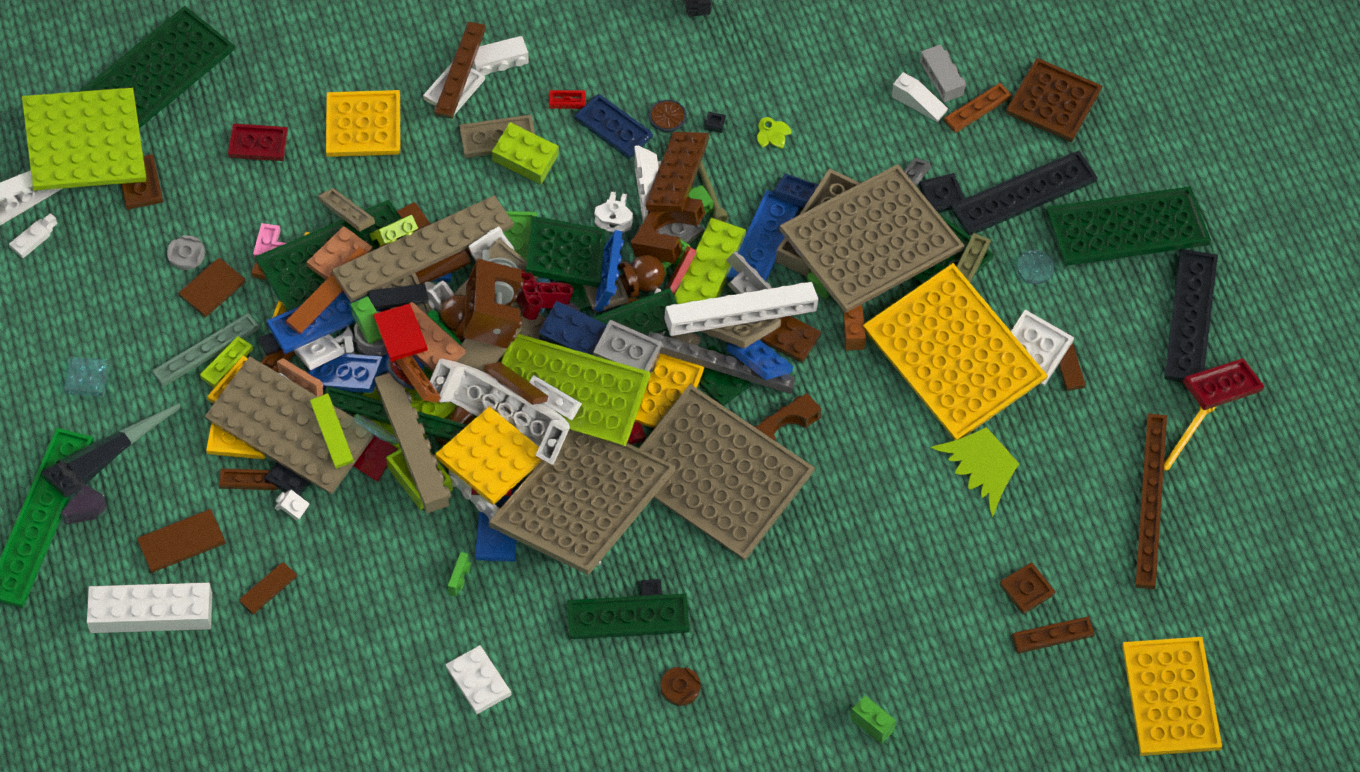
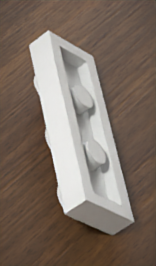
[530,375,582,420]

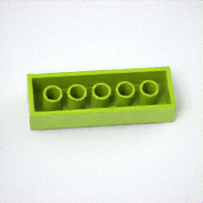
[674,218,746,304]

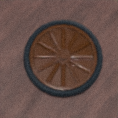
[648,100,687,132]

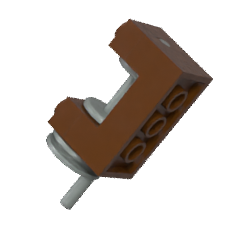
[463,250,524,349]

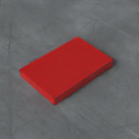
[374,304,428,362]

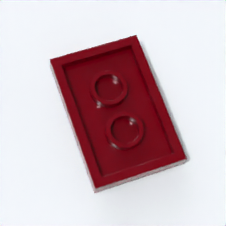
[228,123,288,161]

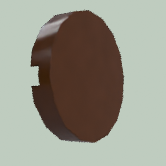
[660,667,701,706]

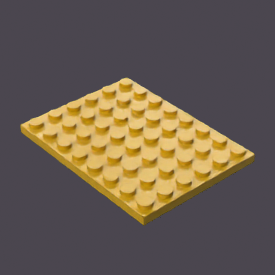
[863,263,1048,440]

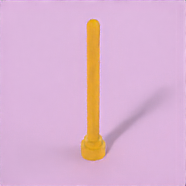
[1164,406,1216,471]

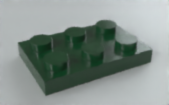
[699,345,751,406]

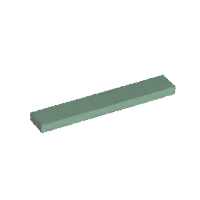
[152,313,259,387]

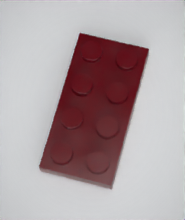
[1183,358,1265,410]

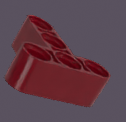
[516,270,574,320]

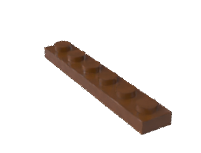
[434,22,486,119]

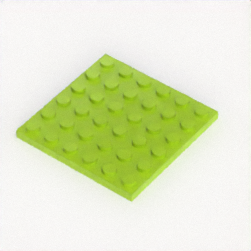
[22,88,146,191]

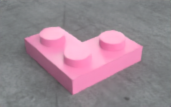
[253,223,286,258]

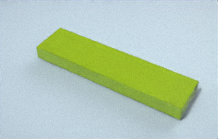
[310,393,354,469]

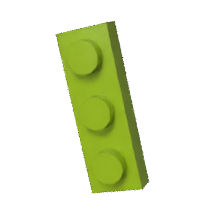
[200,336,253,388]

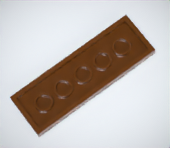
[646,132,710,212]

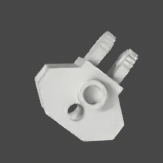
[594,192,633,233]
[424,280,454,322]

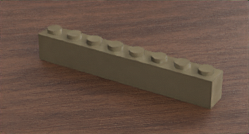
[374,371,451,513]

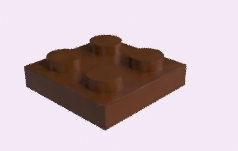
[999,562,1056,614]

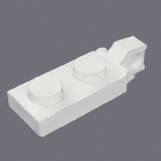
[9,214,57,258]

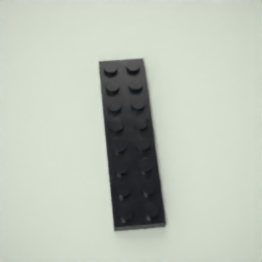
[950,150,1098,236]
[1164,249,1218,382]

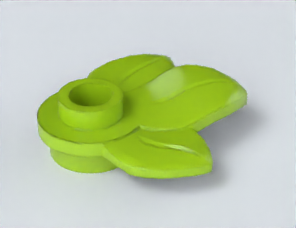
[757,117,792,149]

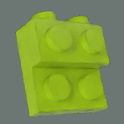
[369,215,418,245]

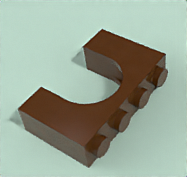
[631,198,705,263]

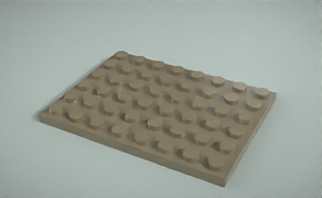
[779,164,964,313]
[639,384,815,561]
[489,430,675,575]

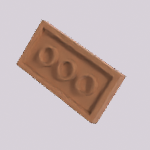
[410,302,466,373]

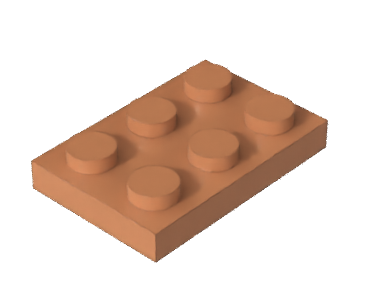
[307,226,373,280]

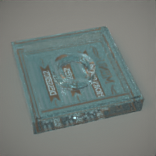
[353,414,398,445]

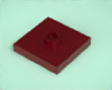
[353,435,399,482]

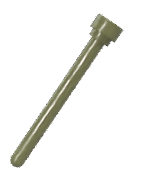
[698,160,729,222]

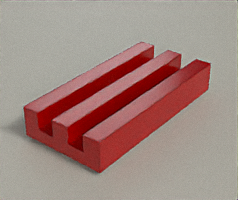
[549,90,586,109]

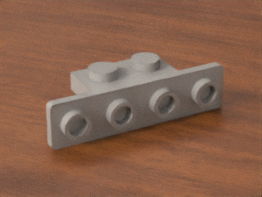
[727,251,772,294]

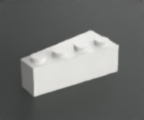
[0,170,63,225]

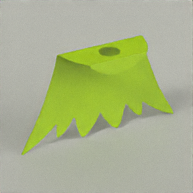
[931,427,1020,517]

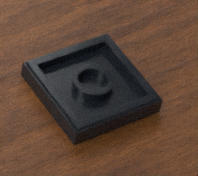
[919,173,965,213]

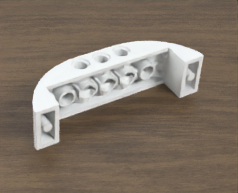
[430,359,570,465]

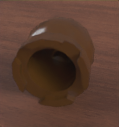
[618,255,665,299]
[441,295,466,343]

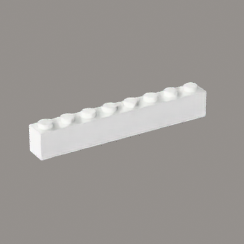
[664,282,818,336]

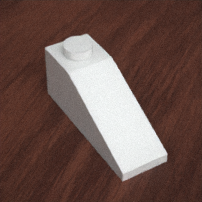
[892,72,948,122]

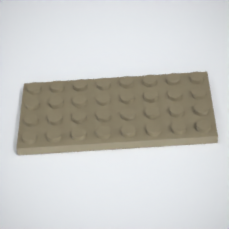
[205,357,376,495]

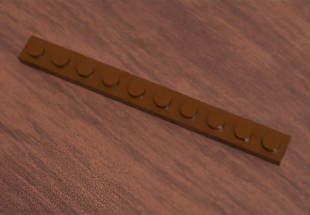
[1135,414,1167,589]

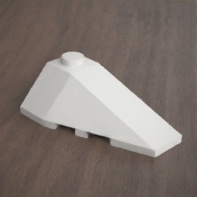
[635,146,661,223]

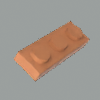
[277,358,323,397]

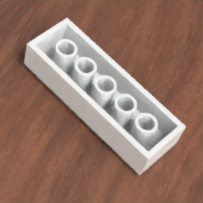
[87,583,212,633]

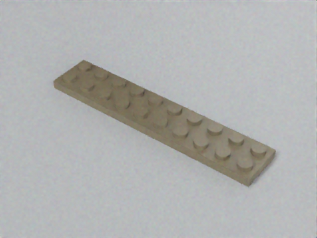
[332,195,514,302]

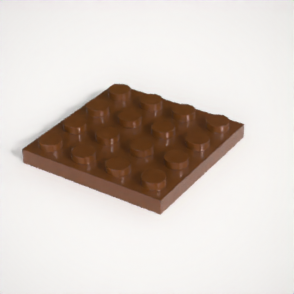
[1006,58,1103,142]

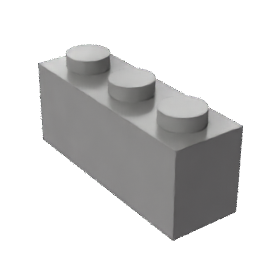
[920,44,966,102]

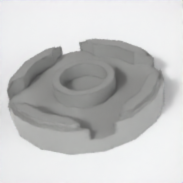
[167,235,205,270]

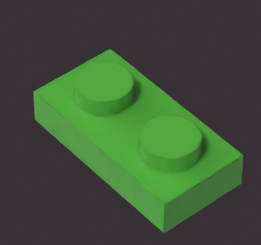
[448,552,471,597]

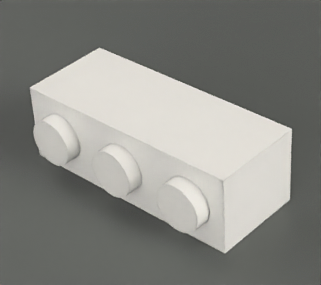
[473,36,529,75]

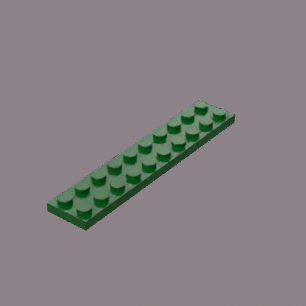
[0,428,94,608]

